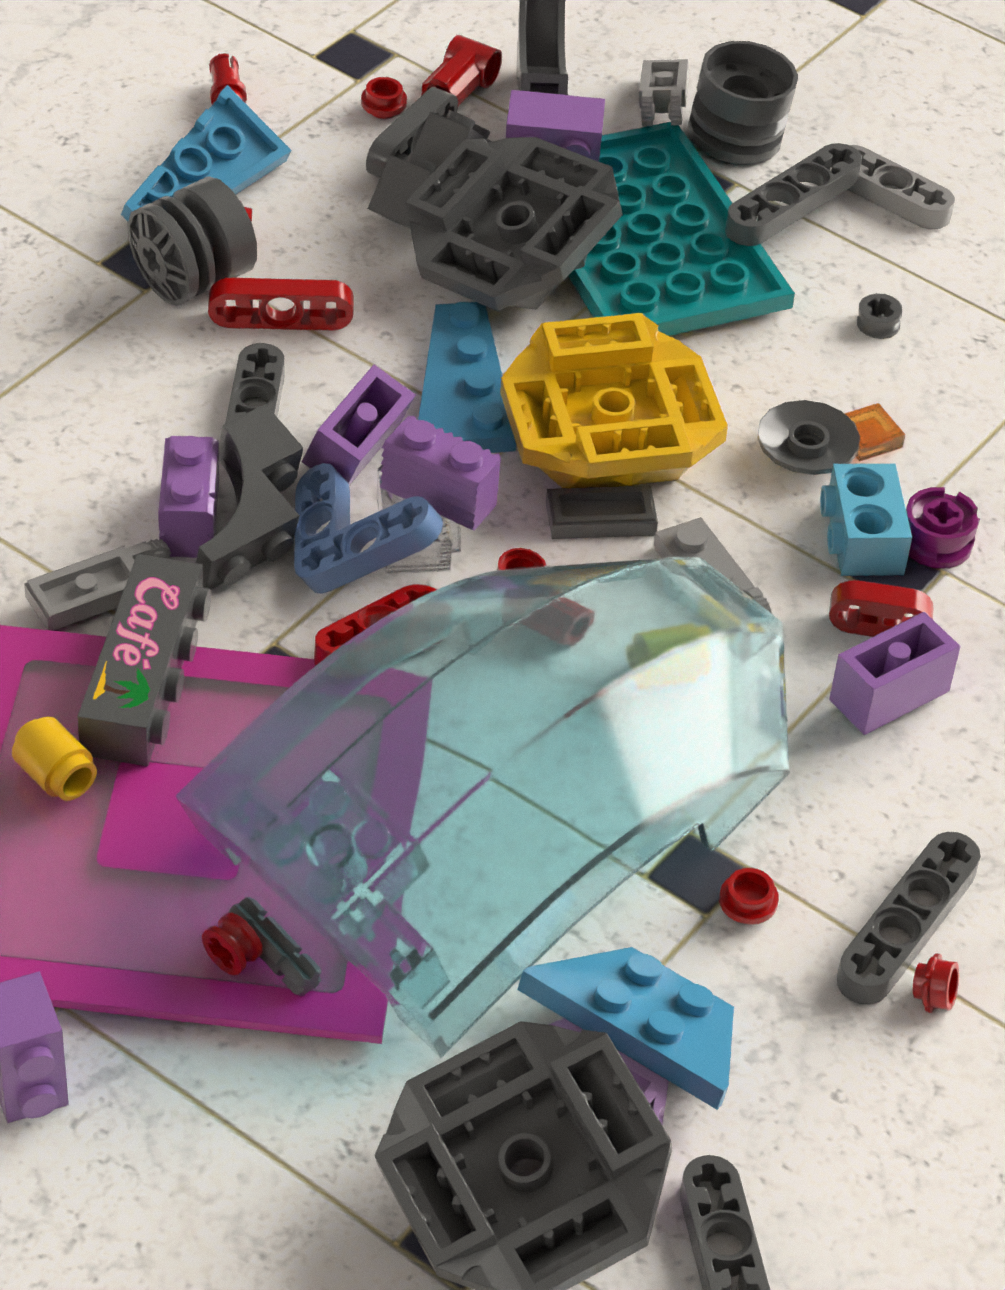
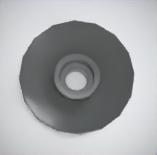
[757,400,860,475]

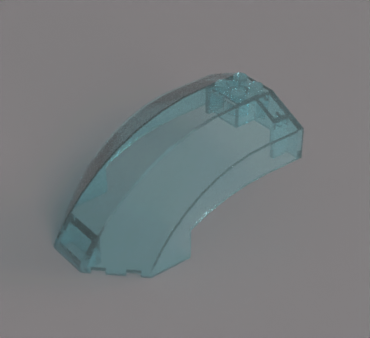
[175,557,790,1058]

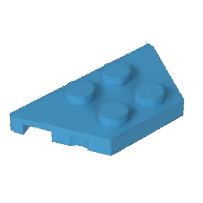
[517,947,734,1110]

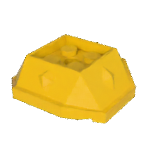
[500,313,728,488]

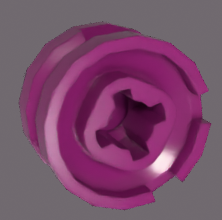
[906,487,980,568]

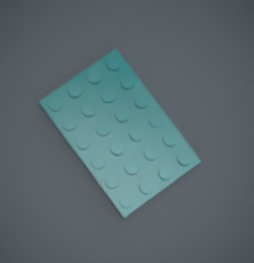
[568,122,795,336]

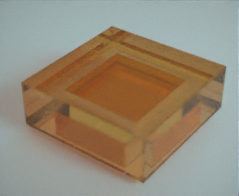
[845,403,906,462]

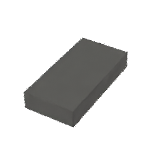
[546,486,658,539]

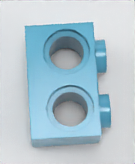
[820,463,912,576]

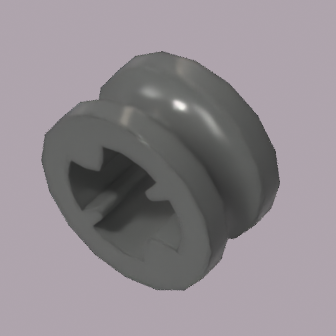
[857,293,902,339]

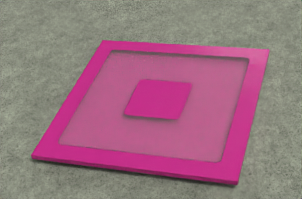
[0,625,438,1044]

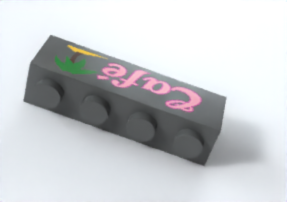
[77,554,211,766]

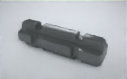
[228,897,321,996]

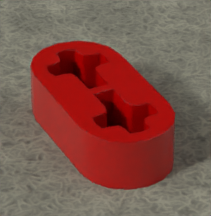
[829,580,934,637]

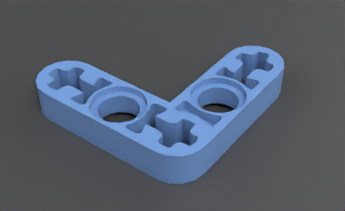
[294,463,443,594]

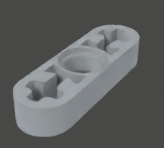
[847,145,955,229]

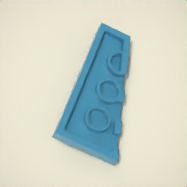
[121,85,292,222]
[418,302,516,453]

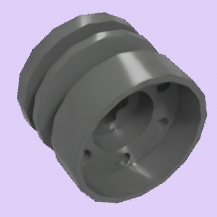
[687,41,798,164]
[127,176,257,306]

